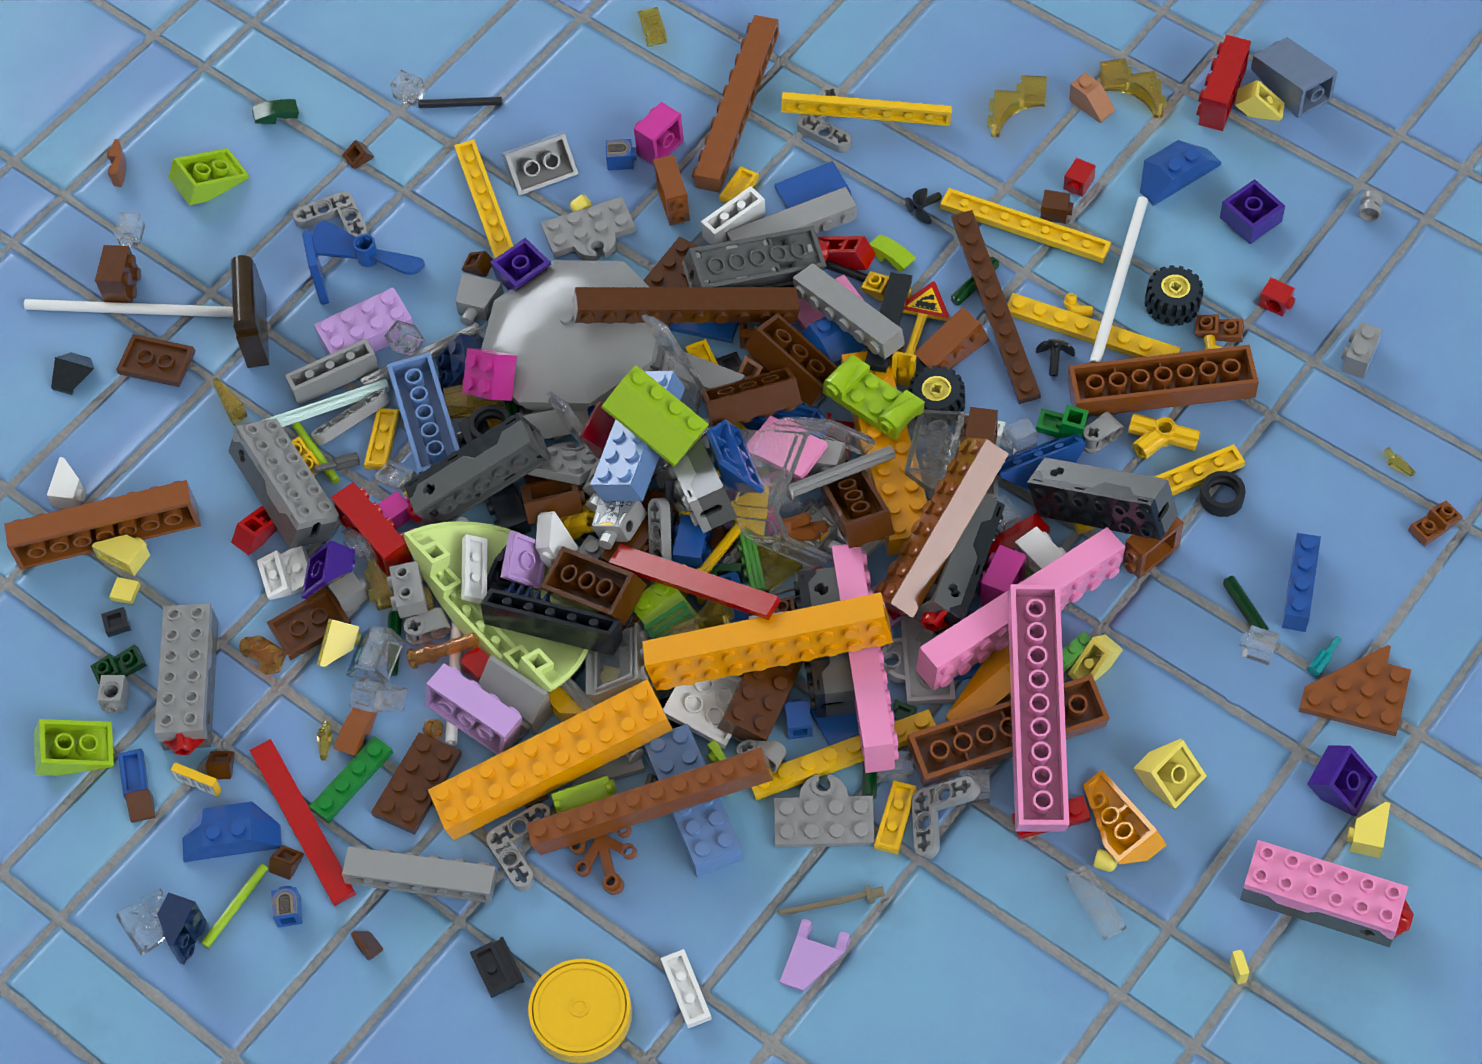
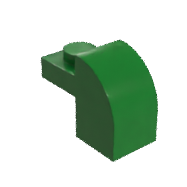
[1035,405,1089,439]

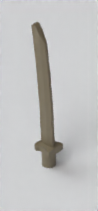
[777,885,885,915]

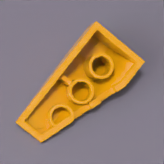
[945,646,1011,721]
[1083,770,1167,864]

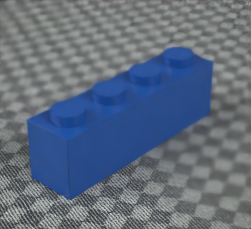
[1282,533,1321,632]

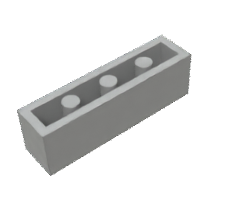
[285,339,379,406]

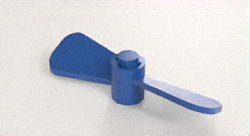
[312,221,425,275]

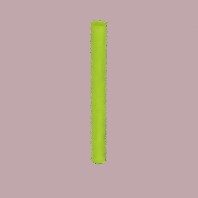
[291,422,340,484]
[201,863,269,949]

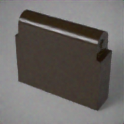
[231,255,269,368]

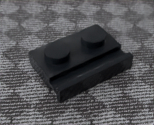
[470,936,525,998]

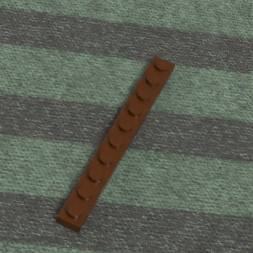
[951,210,1041,404]

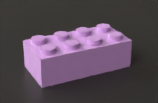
[314,287,416,355]
[425,663,522,755]

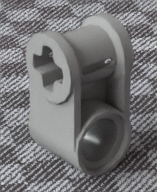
[1083,412,1125,454]
[403,608,452,646]
[736,739,786,773]

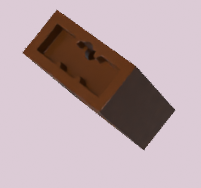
[520,479,586,525]

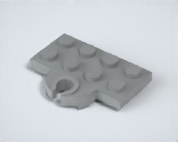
[541,196,636,261]
[527,442,598,485]
[882,616,956,705]
[774,774,874,848]

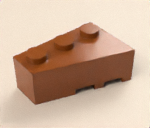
[914,307,990,370]

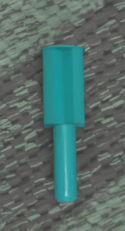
[1307,636,1341,677]

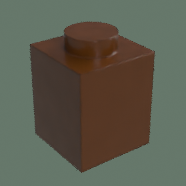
[1040,190,1074,224]

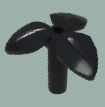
[905,188,942,224]
[1036,339,1075,377]

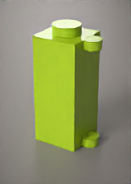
[550,775,617,813]

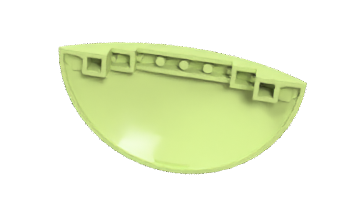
[403,521,589,692]

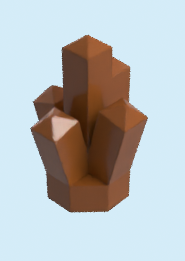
[780,512,829,543]

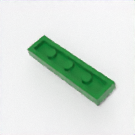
[309,736,393,823]

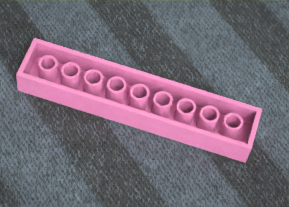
[916,527,1125,691]
[832,544,899,773]
[1007,584,1069,832]

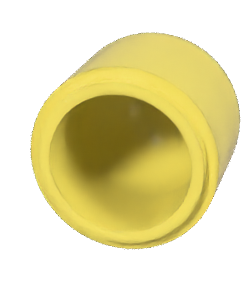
[570,194,592,212]
[1093,849,1118,872]

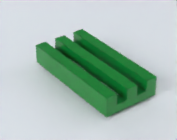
[644,600,697,639]

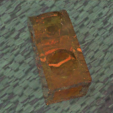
[239,635,287,675]

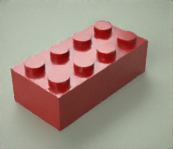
[1196,35,1251,131]
[331,482,413,577]

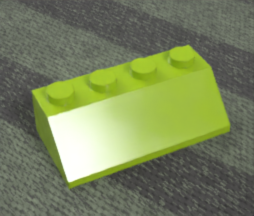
[601,365,709,467]

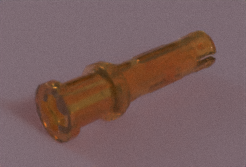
[406,632,479,669]

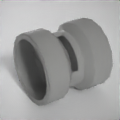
[1358,191,1383,222]

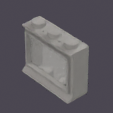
[586,622,651,705]

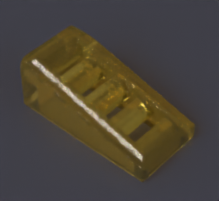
[638,7,667,47]
[213,378,247,425]

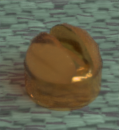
[422,719,444,739]

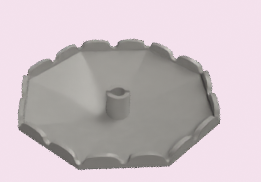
[481,260,664,411]

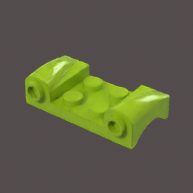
[823,355,925,441]

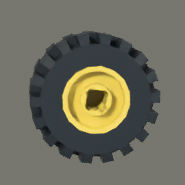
[1144,265,1204,326]
[908,366,965,428]

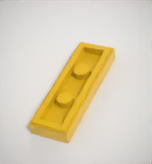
[364,408,400,471]
[874,780,917,855]

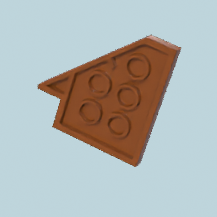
[1298,645,1411,737]

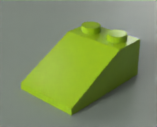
[168,148,249,205]
[633,582,708,638]
[34,719,114,776]

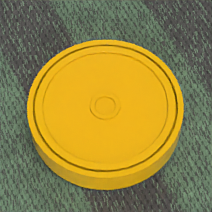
[528,959,632,1063]

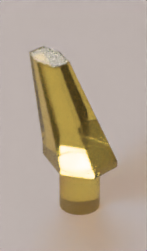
[1382,447,1416,476]
[317,721,332,761]

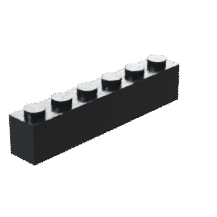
[456,418,531,534]
[480,588,623,656]

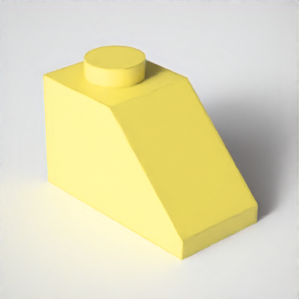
[1235,80,1285,121]
[92,534,150,576]
[317,619,361,667]
[1067,634,1123,681]
[1346,802,1390,858]

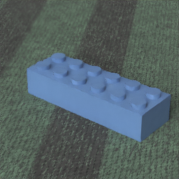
[387,352,459,474]
[590,371,685,501]
[643,723,743,877]

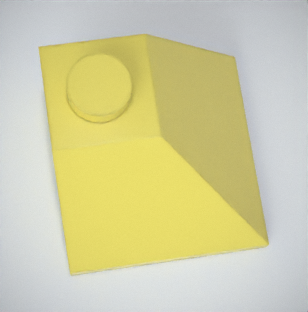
[1133,739,1207,809]

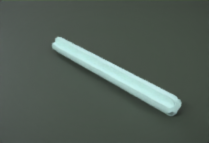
[261,379,390,427]

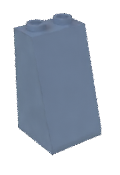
[1251,37,1338,118]

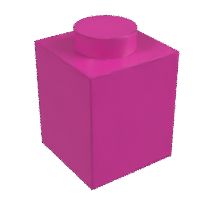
[378,491,412,530]

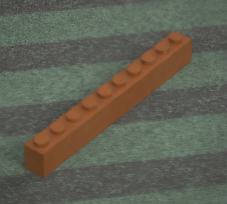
[692,15,779,193]
[527,747,774,855]

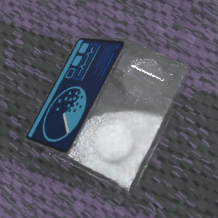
[346,626,404,684]

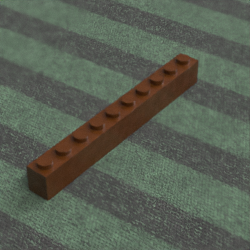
[572,287,800,324]

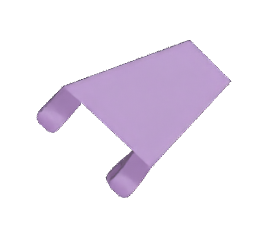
[780,919,850,992]

